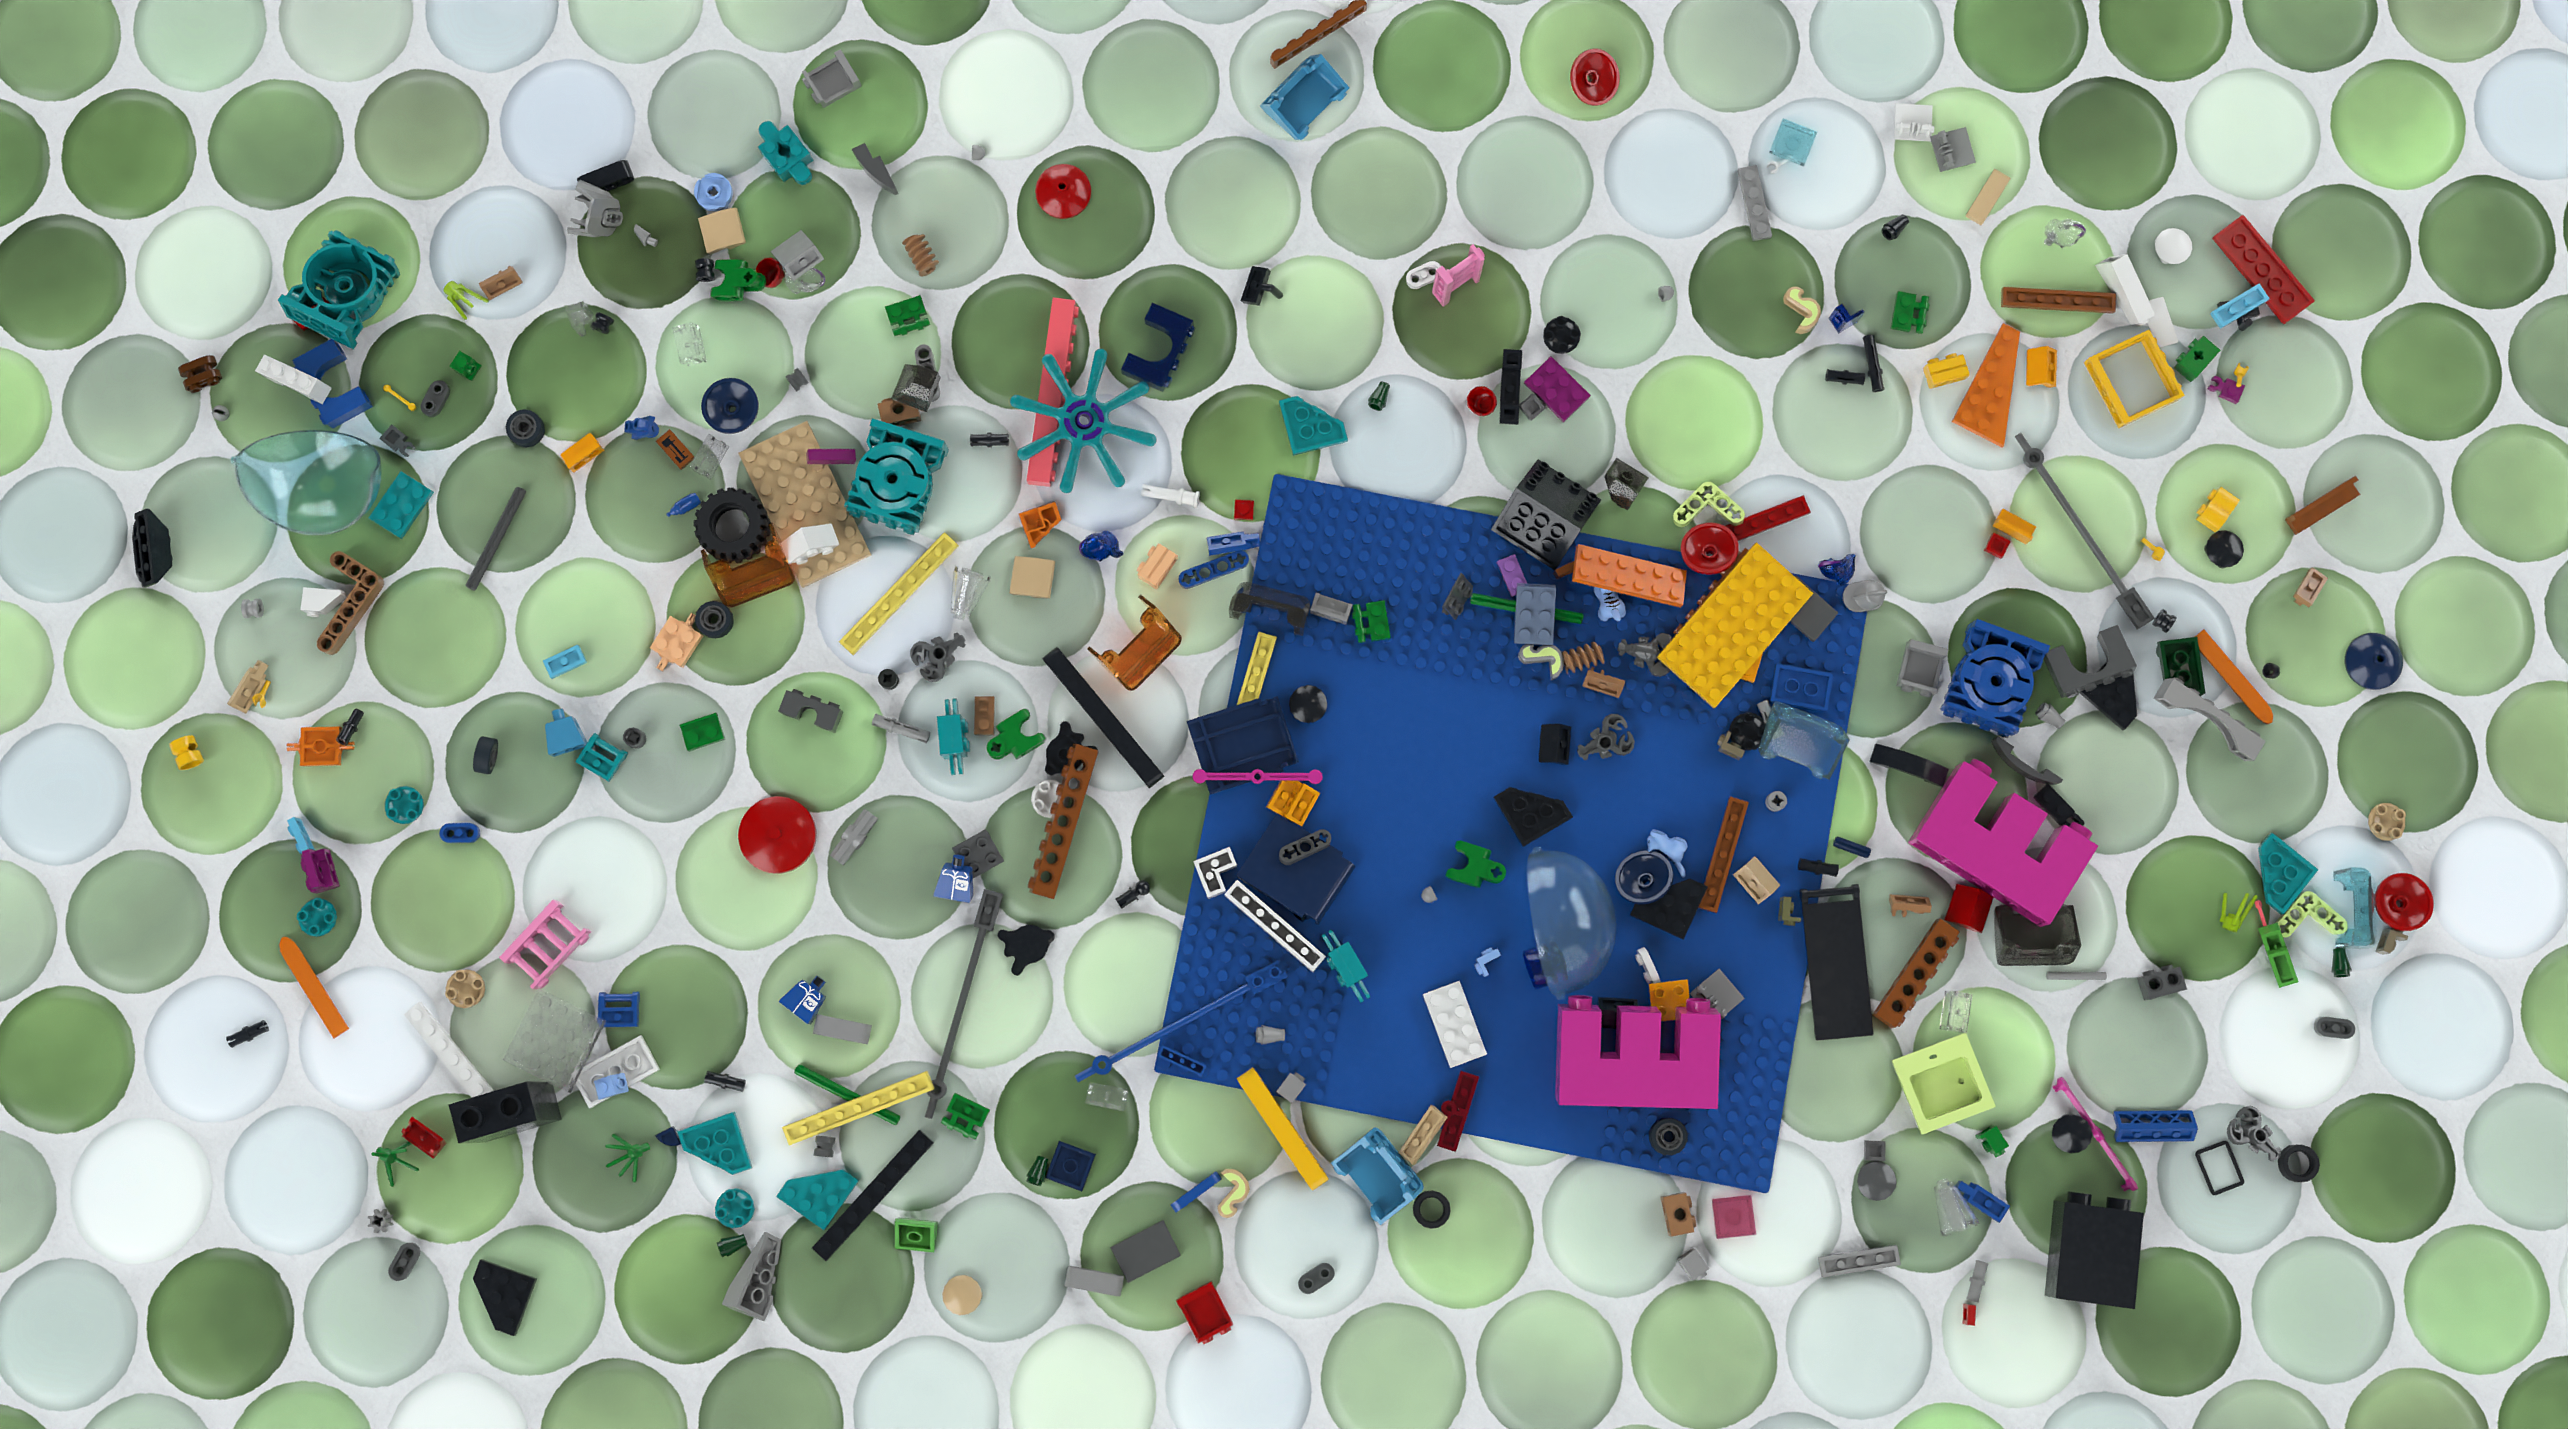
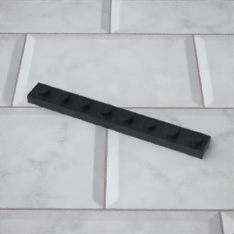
[812,1130,934,1261]

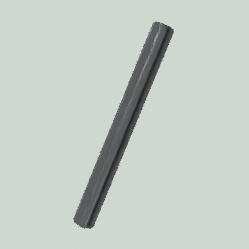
[466,487,526,591]

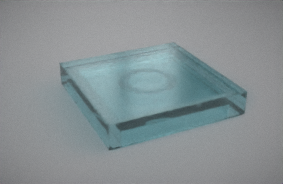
[1769,119,1817,166]

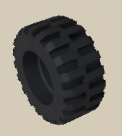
[693,487,771,563]

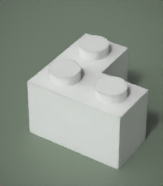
[781,524,839,565]
[1193,847,1237,899]

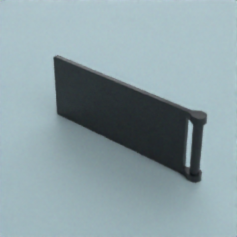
[1799,884,1874,1040]

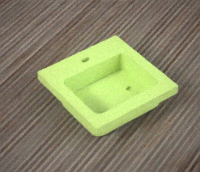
[1891,1033,1996,1135]

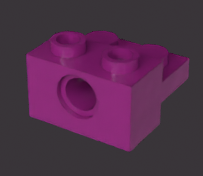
[301,848,340,894]

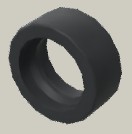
[2278,1144,2320,1182]
[1413,1190,1451,1229]

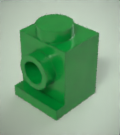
[449,350,482,381]
[1975,1125,2009,1158]

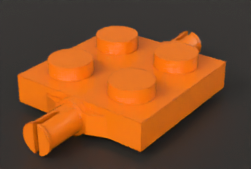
[286,726,355,766]

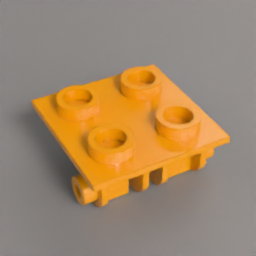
[1649,979,1690,1021]

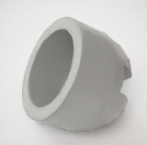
[972,145,985,160]
[1658,286,1674,302]
[212,405,229,421]
[1421,886,1437,903]

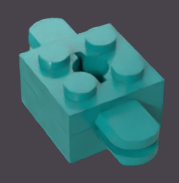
[758,121,814,185]
[937,698,970,775]
[1321,930,1370,1003]

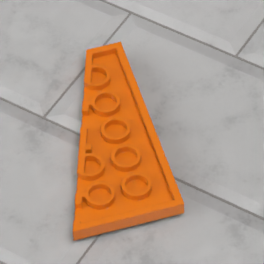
[1951,323,2020,447]

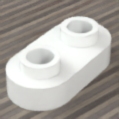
[1406,261,1441,289]
[1635,947,1661,984]

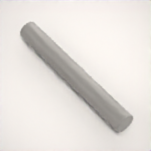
[2046,972,2107,980]

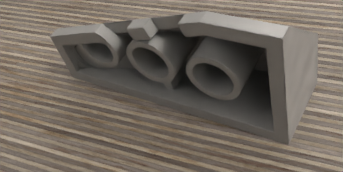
[722,1232,781,1321]

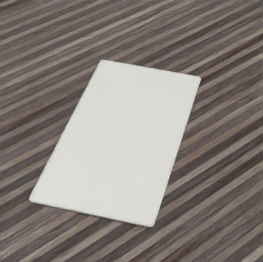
[2148,297,2178,348]

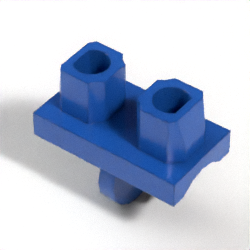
[624,416,659,440]

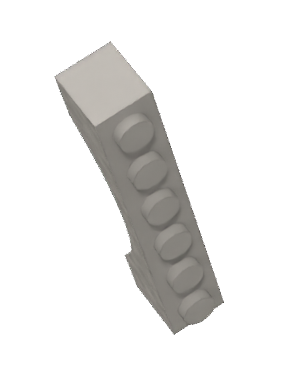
[2153,677,2266,761]

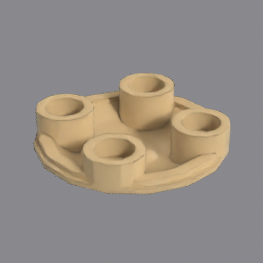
[2368,803,2406,841]
[445,969,485,1008]
[942,1275,982,1315]

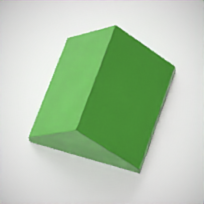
[895,1217,938,1253]

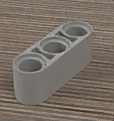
[915,344,940,402]
[813,1014,872,1044]
[1064,1266,1124,1296]

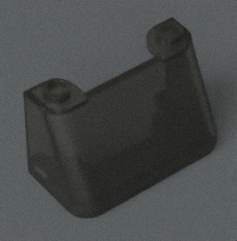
[1229,582,1311,636]
[1994,904,2082,966]

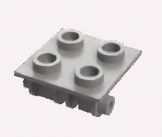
[1930,127,1976,172]
[1689,969,1745,1019]

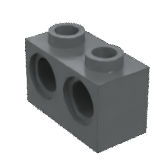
[2137,965,2187,1000]

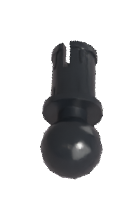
[1115,880,1150,909]

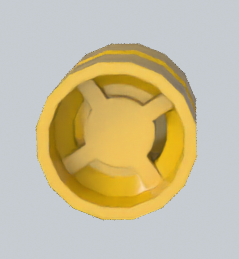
[169,735,204,770]

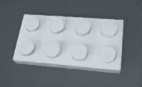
[1423,981,1487,1068]
[571,1035,660,1108]

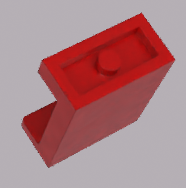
[1176,1281,1233,1345]

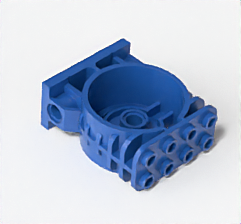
[1940,619,2050,738]

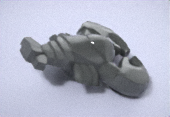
[910,633,966,682]
[1617,633,1672,677]
[1577,714,1635,760]
[2227,1106,2282,1161]

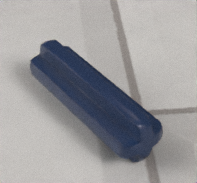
[1833,836,1871,858]

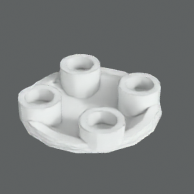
[2155,228,2192,264]
[1031,780,1069,818]

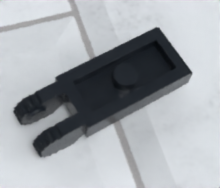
[2033,784,2085,827]

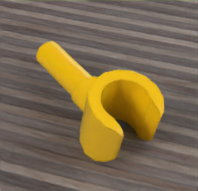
[2233,363,2249,387]
[2141,538,2165,561]
[252,680,271,708]

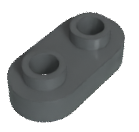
[421,380,450,417]
[2314,1017,2355,1039]
[388,1243,420,1281]
[1298,1263,1335,1294]

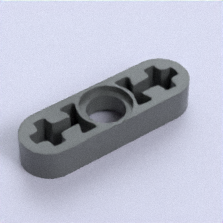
[1279,829,1331,865]

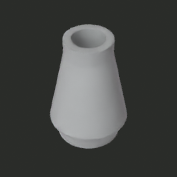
[2035,702,2065,729]
[1256,1025,1285,1045]

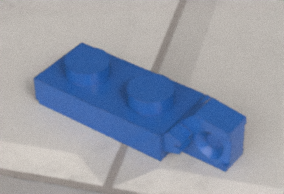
[1206,531,1261,556]
[1955,1181,2010,1223]

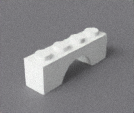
[255,355,331,404]

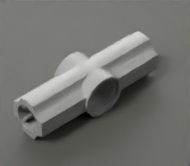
[830,809,878,865]

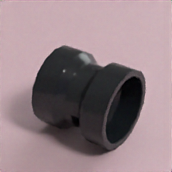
[695,258,715,282]

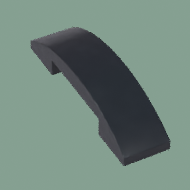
[1499,349,1522,425]
[1869,744,1949,787]

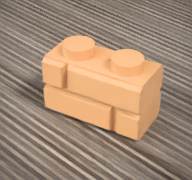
[1137,543,1178,589]

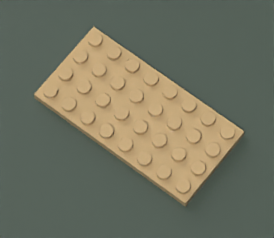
[738,421,871,588]

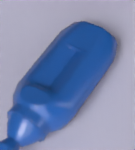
[667,493,701,517]

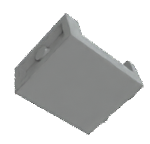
[802,49,862,108]
[771,230,824,281]
[1896,639,1948,697]

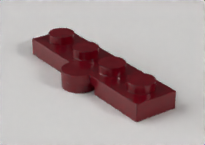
[1437,1071,1479,1152]

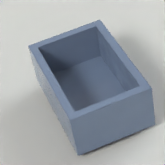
[1514,583,1556,645]

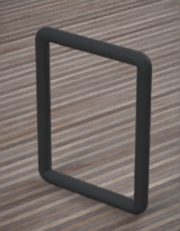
[2195,1141,2244,1195]

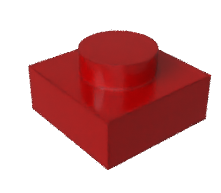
[1234,500,1254,521]

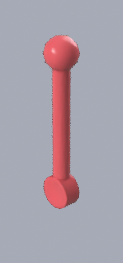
[2255,900,2267,927]

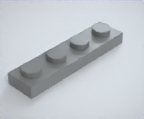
[1737,165,1772,241]
[1818,1245,1901,1277]

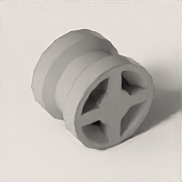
[241,599,264,618]
[1765,791,1787,812]

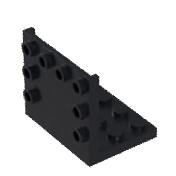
[1491,459,1601,570]

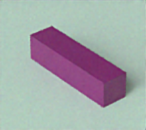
[806,449,856,464]

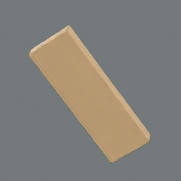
[1965,169,2011,225]
[1398,1105,1448,1165]

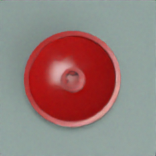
[738,796,817,874]

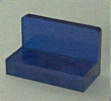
[1829,304,1865,334]

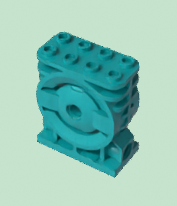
[278,230,400,350]
[844,418,949,535]

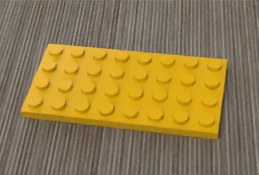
[1656,542,1813,708]

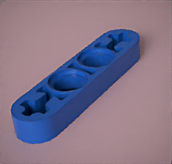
[1178,550,1249,589]

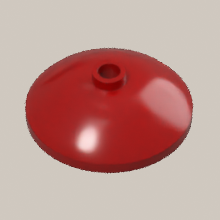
[1570,48,1620,106]
[1035,164,1091,219]
[1681,523,1739,575]
[2374,873,2434,931]

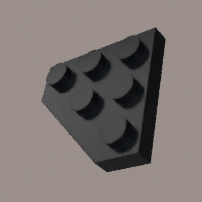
[2079,661,2137,731]
[1493,787,1573,847]
[1630,879,1708,940]
[473,1259,537,1336]

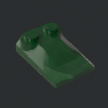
[2156,637,2206,696]

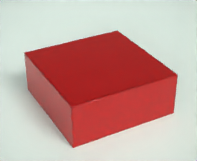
[1984,533,2011,559]
[1962,1304,1976,1326]

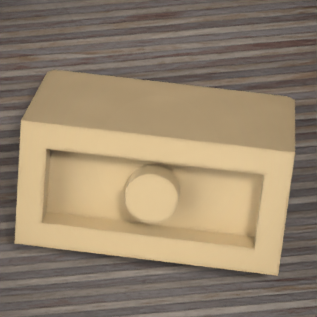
[1733,856,1780,904]

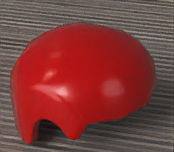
[755,257,785,288]
[1467,386,1497,417]

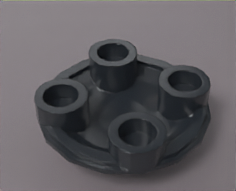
[1543,316,1581,354]
[2204,530,2244,569]
[1289,685,1327,723]
[1729,712,1768,751]
[2052,1114,2092,1153]

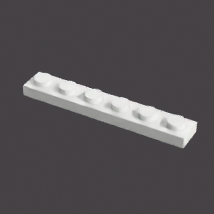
[403,1002,494,1098]

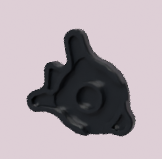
[1045,721,1099,776]
[997,925,1055,976]

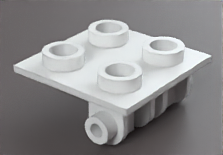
[1894,103,1934,142]

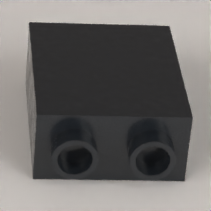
[448,1081,562,1144]
[2044,1191,2144,1309]

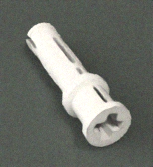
[1141,484,1200,508]

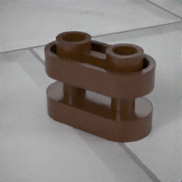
[178,355,222,393]

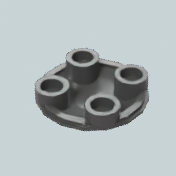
[1857,1161,1896,1201]

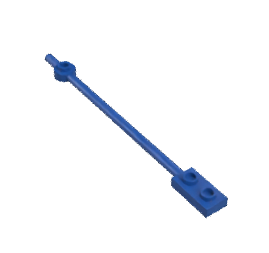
[1075,960,1288,1082]

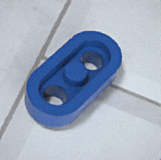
[439,823,480,843]

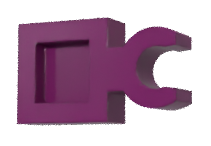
[2207,376,2245,404]

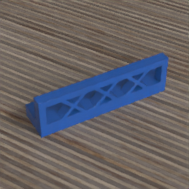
[2113,1110,2198,1142]

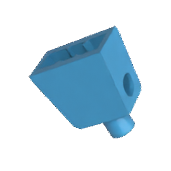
[545,709,587,757]

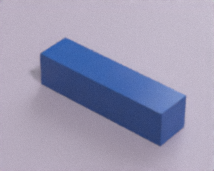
[1158,1045,1207,1077]

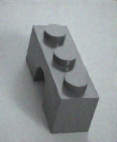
[778,689,843,733]

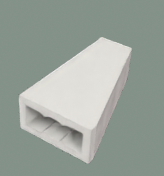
[2095,254,2155,326]

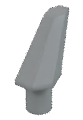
[634,224,658,247]

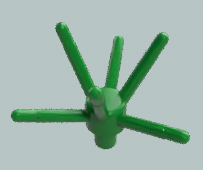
[605,1134,650,1182]
[371,1141,419,1187]

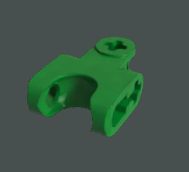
[710,259,766,301]
[987,709,1046,760]
[1445,840,1506,888]

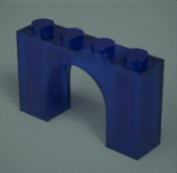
[1121,302,1195,392]

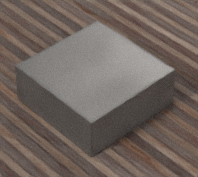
[1518,394,1545,421]
[1864,1140,1885,1161]

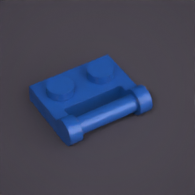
[598,992,640,1027]

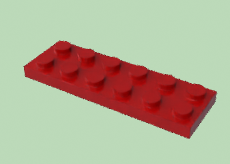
[2212,215,2315,325]

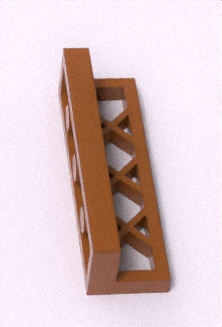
[2285,476,2361,535]

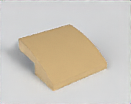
[698,208,746,255]
[1009,556,1055,599]

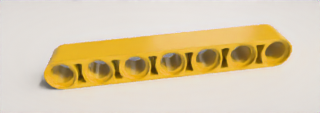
[1237,1067,1329,1191]

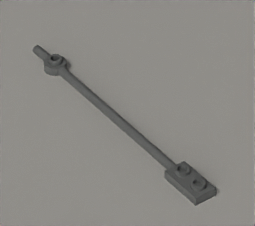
[2015,433,2155,630]
[925,889,1004,1119]

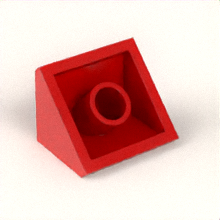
[1944,884,1994,934]

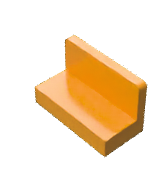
[2026,346,2057,388]
[561,433,605,473]
[1993,509,2036,544]

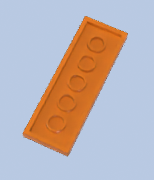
[1572,544,1687,608]

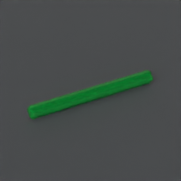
[1470,593,1583,624]
[794,1065,901,1125]

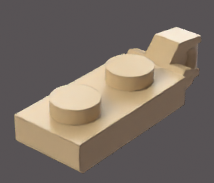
[227,660,268,714]

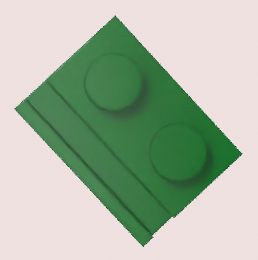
[679,713,726,752]

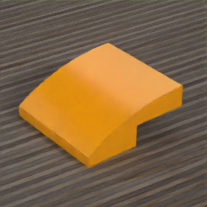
[1266,781,1320,827]

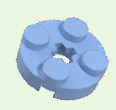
[694,173,733,211]

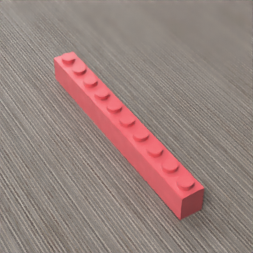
[1027,297,1079,487]

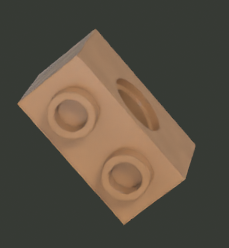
[877,394,922,426]
[1660,1192,1696,1237]

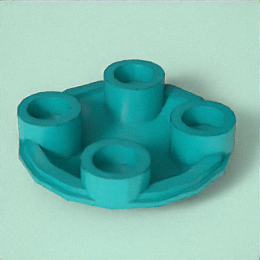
[385,786,424,824]
[297,898,337,937]
[715,1189,755,1228]

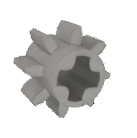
[367,1209,393,1233]

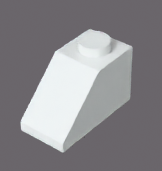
[300,587,348,617]

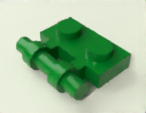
[1890,291,1930,334]
[885,295,930,336]
[1352,600,1391,643]
[941,1093,990,1140]

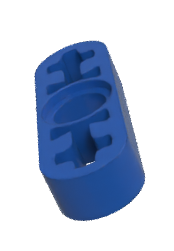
[1171,1171,1222,1213]

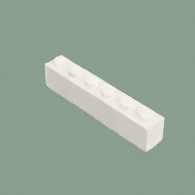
[1224,880,1326,972]

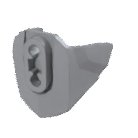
[567,180,623,237]

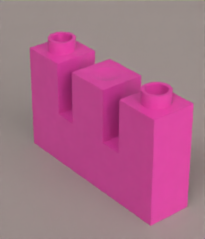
[1908,759,2098,927]
[1555,995,1721,1109]

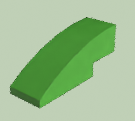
[2258,923,2299,988]

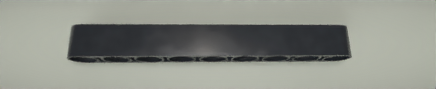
[1042,647,1165,789]

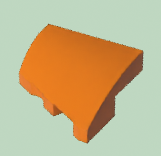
[1018,501,1061,548]

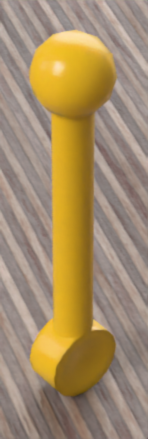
[383,385,416,411]

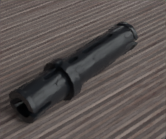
[1862,335,1885,392]

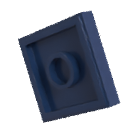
[1045,1141,1096,1192]

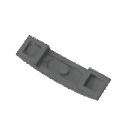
[1991,736,2063,785]

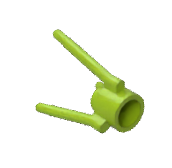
[443,281,489,320]
[2219,893,2258,933]

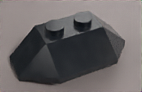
[132,509,173,588]

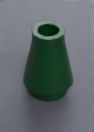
[1368,381,1390,411]
[2331,948,2352,978]
[1026,1156,1048,1187]
[717,1234,748,1257]

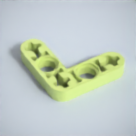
[1673,482,1745,527]
[2275,891,2348,938]

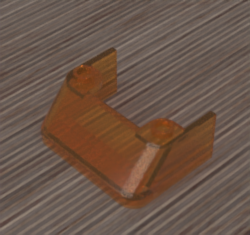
[701,523,795,607]
[1087,595,1182,691]

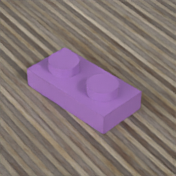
[1497,554,1527,597]

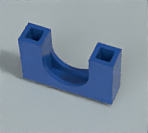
[292,339,373,428]

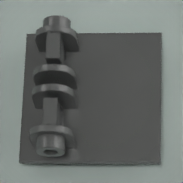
[1442,573,1473,620]
[952,829,1004,878]

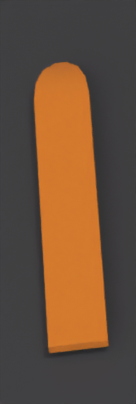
[2195,629,2273,724]
[279,937,349,1039]

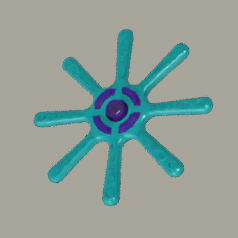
[1010,349,1157,493]

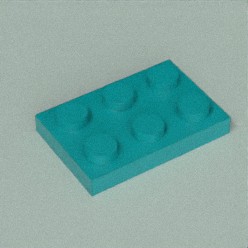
[368,471,434,539]

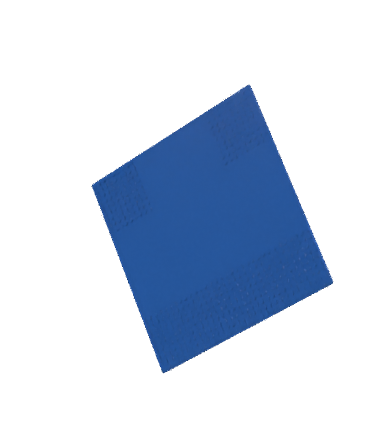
[1154,474,1867,1193]

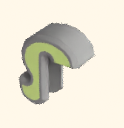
[1518,644,1564,680]

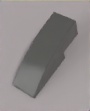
[852,143,898,195]

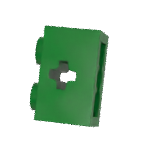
[2173,336,2221,382]

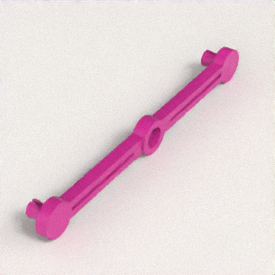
[1192,769,1323,784]
[2053,1077,2138,1192]

